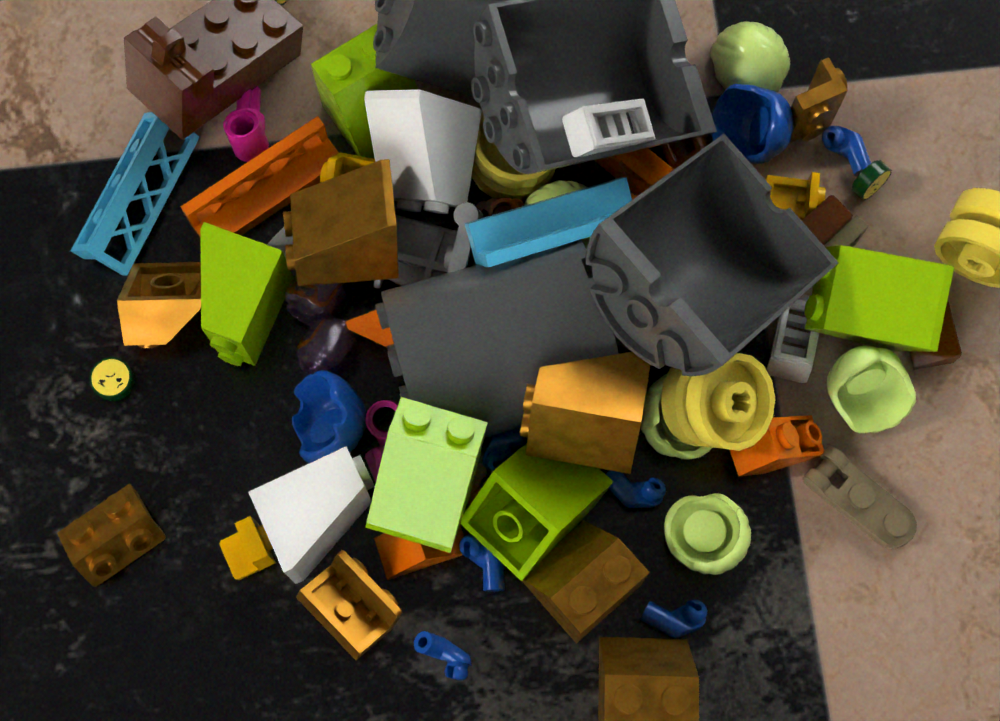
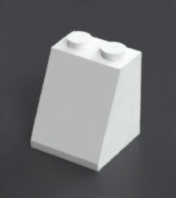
[364,89,482,214]
[248,446,375,584]

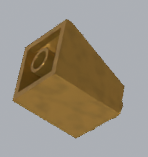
[283,159,399,286]
[520,352,650,474]
[522,521,650,644]
[598,637,699,721]

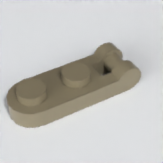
[802,446,917,549]

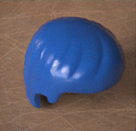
[711,84,794,164]
[292,370,367,464]

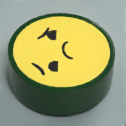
[852,160,892,200]
[89,357,135,401]

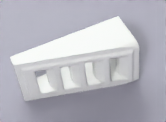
[562,98,656,157]
[767,294,819,383]

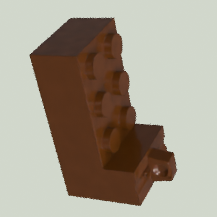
[124,0,303,140]

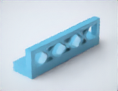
[71,112,200,276]
[464,177,632,267]

